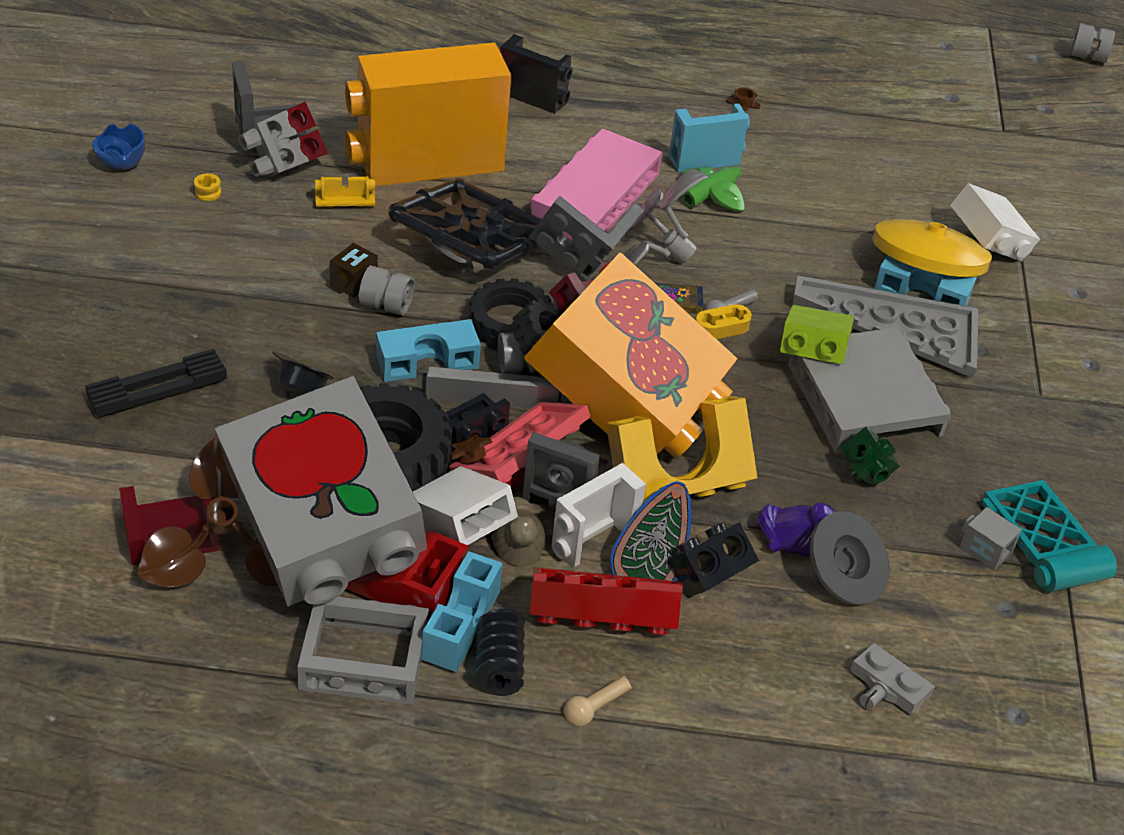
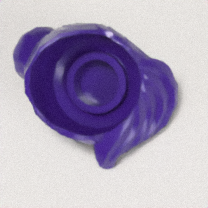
[757,502,835,557]

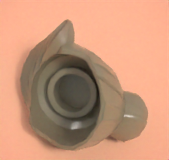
[490,497,546,567]

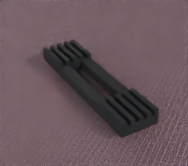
[85,349,227,417]

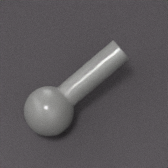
[703,288,759,311]

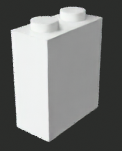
[950,183,1040,261]
[413,466,518,545]

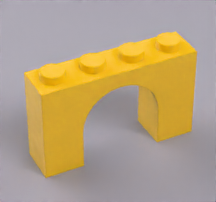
[606,396,758,504]

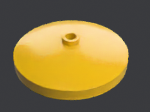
[872,219,992,277]

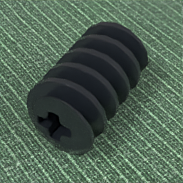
[475,609,525,696]

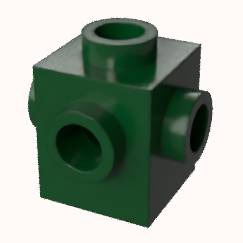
[840,426,900,487]

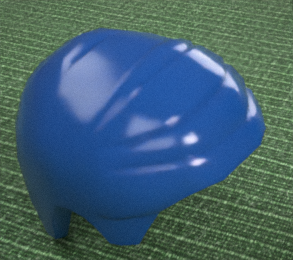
[92,123,145,170]

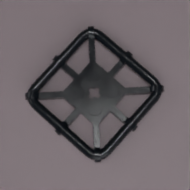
[388,178,541,269]

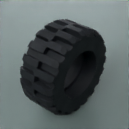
[360,383,452,492]

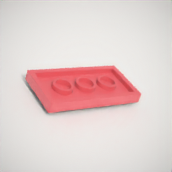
[449,402,591,483]

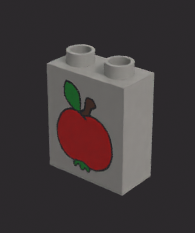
[215,376,427,606]

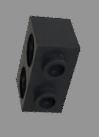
[668,522,759,597]

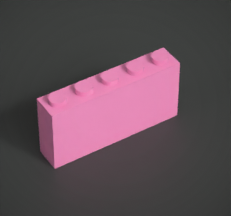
[529,128,662,240]

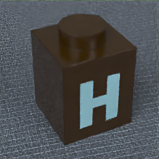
[330,243,378,297]

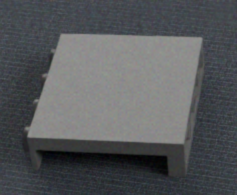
[788,327,951,454]

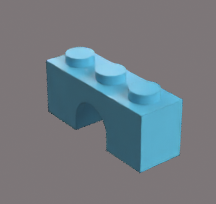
[875,255,977,306]
[376,319,481,382]
[422,551,503,672]

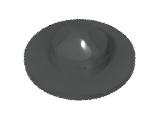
[810,511,890,605]

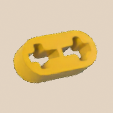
[696,304,752,339]

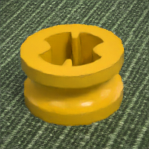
[194,173,222,201]

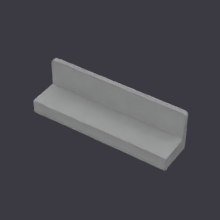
[426,367,559,408]

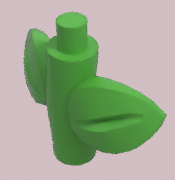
[681,166,744,212]

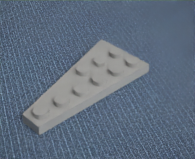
[792,275,978,378]

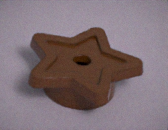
[726,87,761,111]
[450,434,493,464]

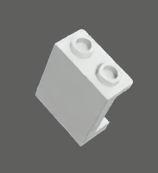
[551,463,646,568]

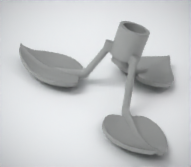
[624,169,708,266]

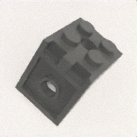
[232,61,311,153]
[528,196,644,282]
[522,432,613,511]

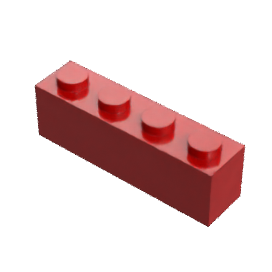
[529,567,683,635]

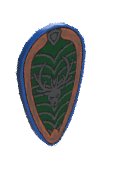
[610,481,692,581]

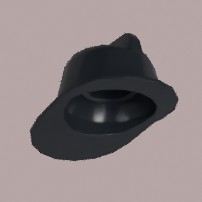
[272,351,334,399]

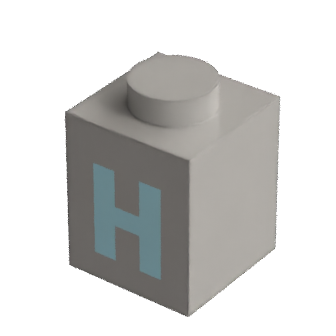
[959,507,1022,570]

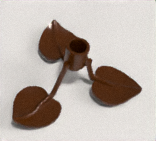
[137,436,278,587]

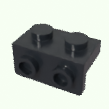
[446,393,510,444]

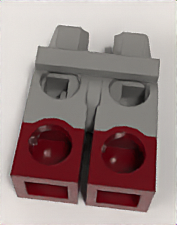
[238,101,329,177]

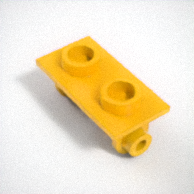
[315,176,375,207]

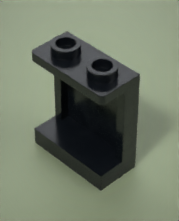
[500,34,573,114]

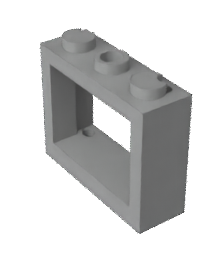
[297,596,429,705]

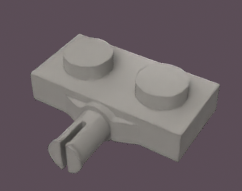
[850,643,935,715]

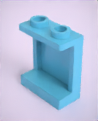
[668,103,750,172]

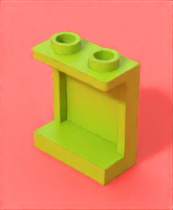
[780,305,855,364]

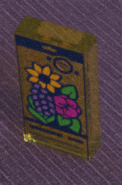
[655,283,704,314]

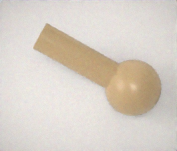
[563,676,632,726]

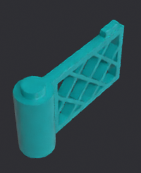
[981,480,1117,593]

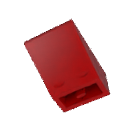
[346,532,469,621]

